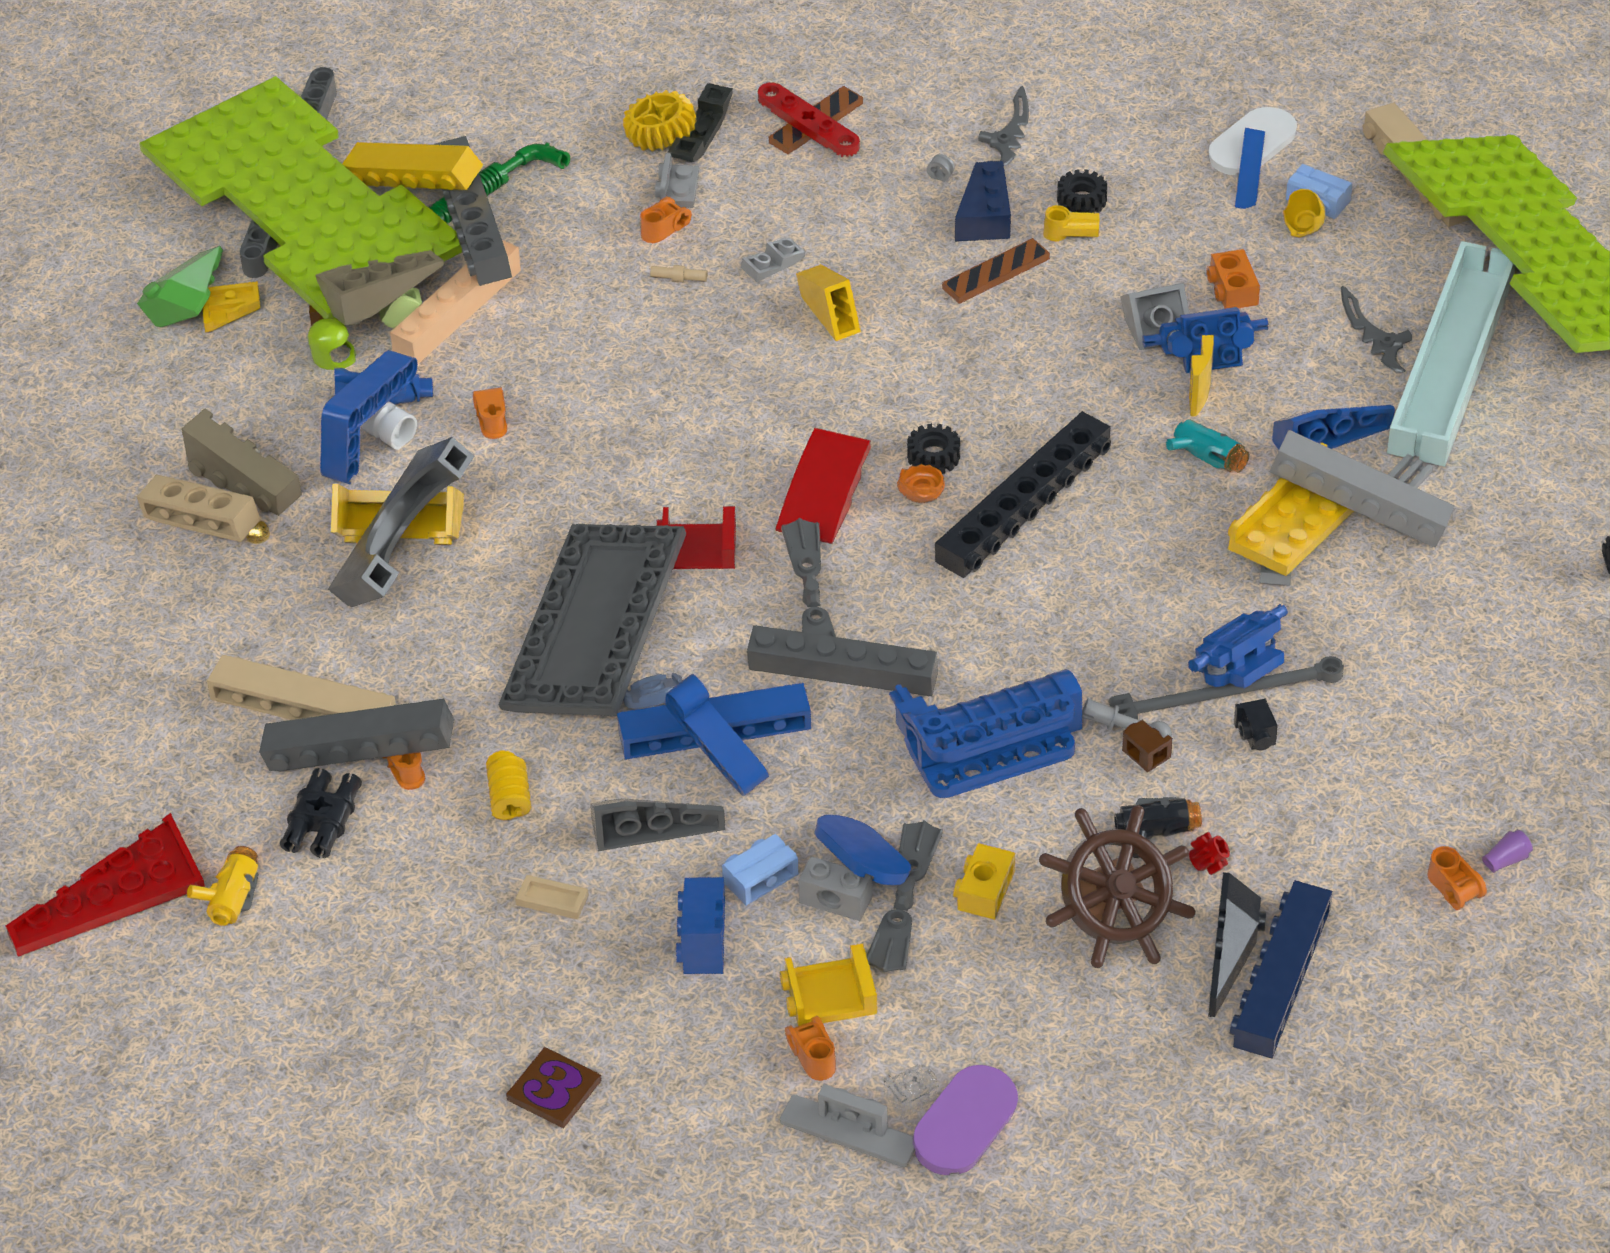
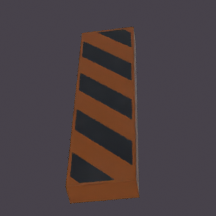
[768,86,863,155]
[942,238,1050,304]

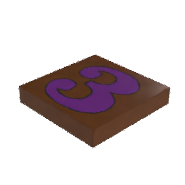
[506,1047,602,1129]

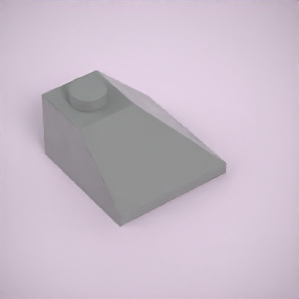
[1120,283,1190,350]

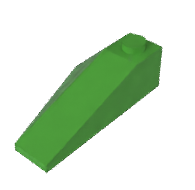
[137,246,223,328]

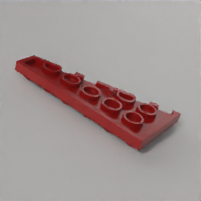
[5,813,205,957]

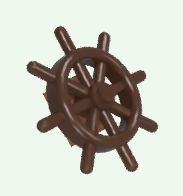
[1039,805,1196,968]

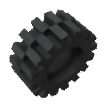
[1057,169,1107,213]
[907,423,960,474]

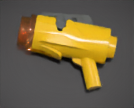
[187,846,259,926]

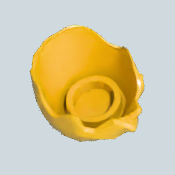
[1283,189,1325,238]

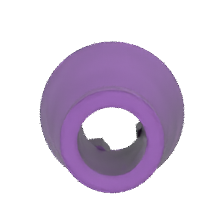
[1482,829,1533,873]

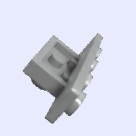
[780,1084,915,1168]

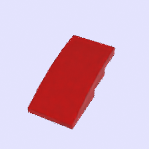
[775,428,871,544]

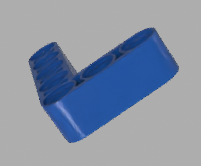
[320,350,418,484]

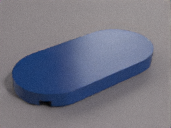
[814,815,911,885]

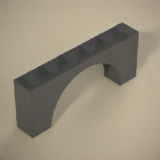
[328,437,474,607]

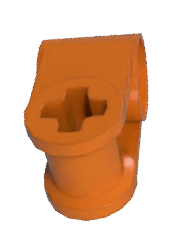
[640,197,692,243]
[472,387,507,439]
[382,752,426,790]
[1427,846,1487,910]
[785,1016,836,1081]

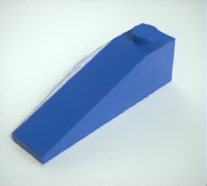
[1272,405,1395,450]

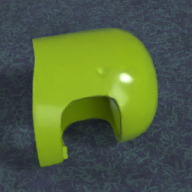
[307,318,356,370]

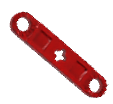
[757,82,860,157]

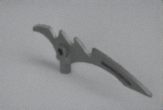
[978,86,1029,166]
[1341,286,1412,372]

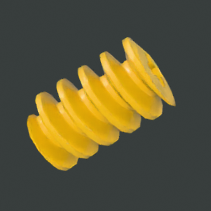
[486,750,532,820]

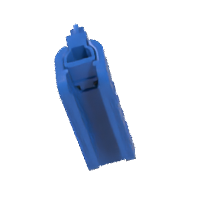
[889,669,1082,798]

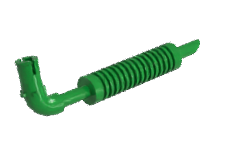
[429,142,570,224]

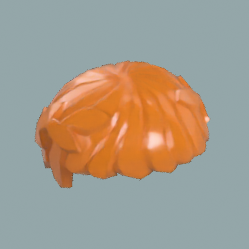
[897,464,945,503]

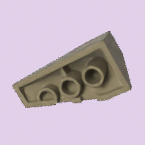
[316,250,444,326]

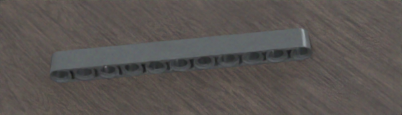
[240,67,337,278]

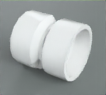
[361,402,417,450]

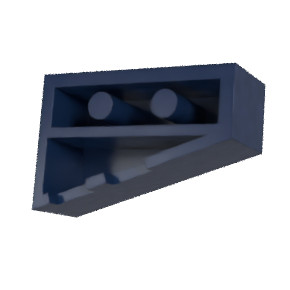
[955,161,1011,242]

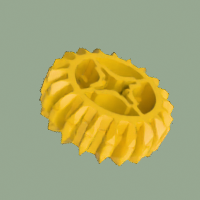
[623,90,696,152]

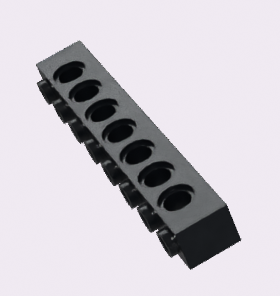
[935,411,1111,578]

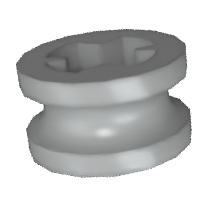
[927,154,955,182]

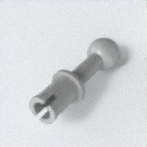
[1082,698,1172,738]

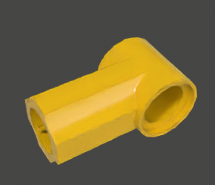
[1043,205,1100,242]

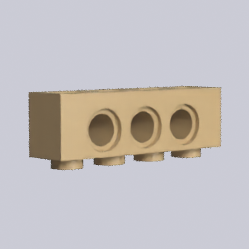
[137,474,261,542]

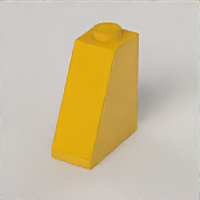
[796,264,861,341]

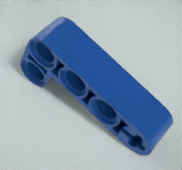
[665,674,769,796]

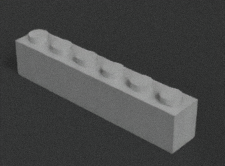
[1269,430,1455,548]

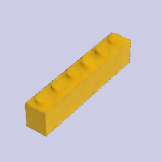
[342,142,483,190]

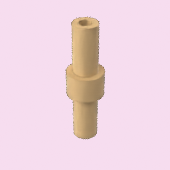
[650,265,708,283]

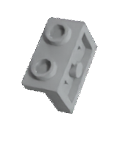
[655,153,700,208]

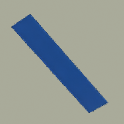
[1235,128,1265,209]

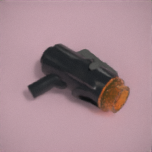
[1114,797,1202,858]

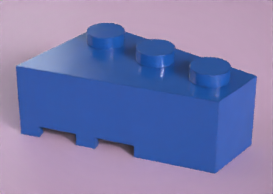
[676,877,725,974]

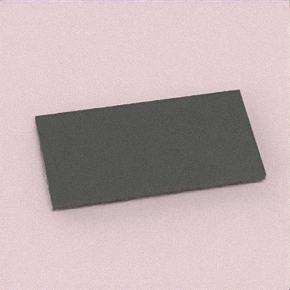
[498,523,686,716]

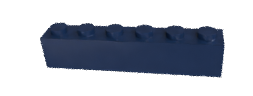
[1229,880,1333,1059]

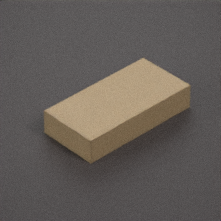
[515,875,589,920]

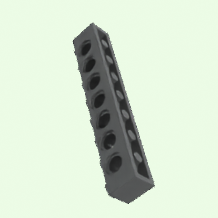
[434,136,512,286]

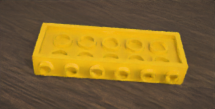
[1228,443,1354,576]

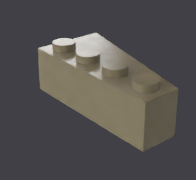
[181,408,302,516]

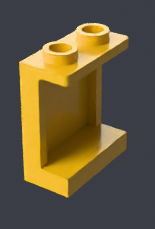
[780,943,877,1026]

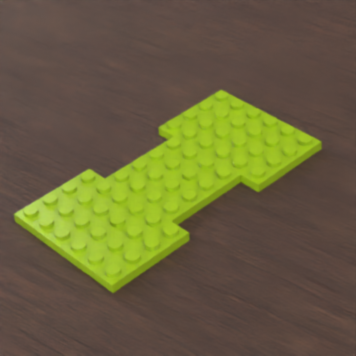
[139,76,462,319]
[1383,134,1610,353]

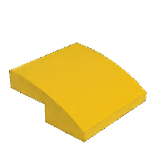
[1189,335,1214,416]

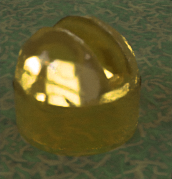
[246,520,270,544]

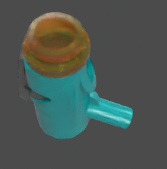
[1166,419,1250,473]

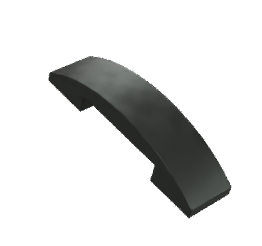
[668,83,733,162]

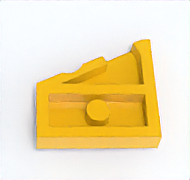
[203,281,261,333]

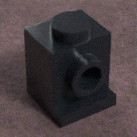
[1234,698,1278,751]

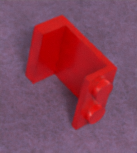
[656,506,736,569]

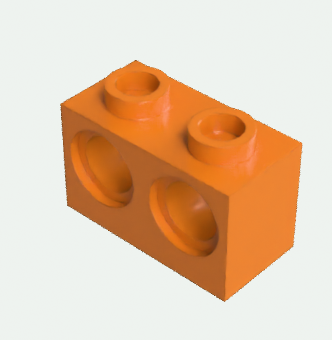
[1206,249,1260,309]

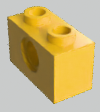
[953,843,1016,920]

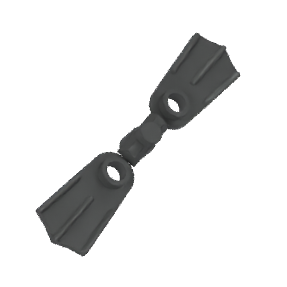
[781,518,836,637]
[867,820,943,973]

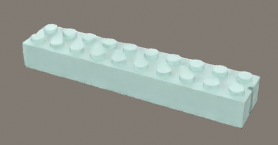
[1387,241,1515,467]

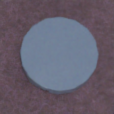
[623,673,683,709]

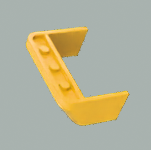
[331,484,464,545]

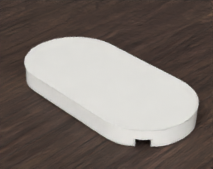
[1209,107,1297,175]

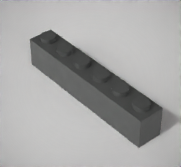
[747,625,938,697]
[259,698,454,772]

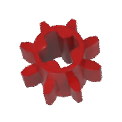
[1189,832,1230,875]

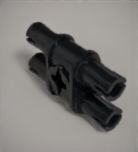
[280,768,362,858]

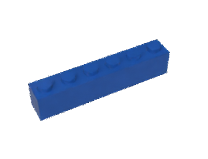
[617,683,811,760]

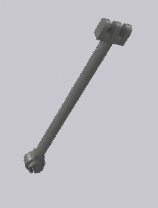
[1108,656,1344,720]

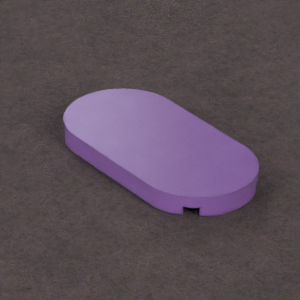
[912,1065,1018,1175]

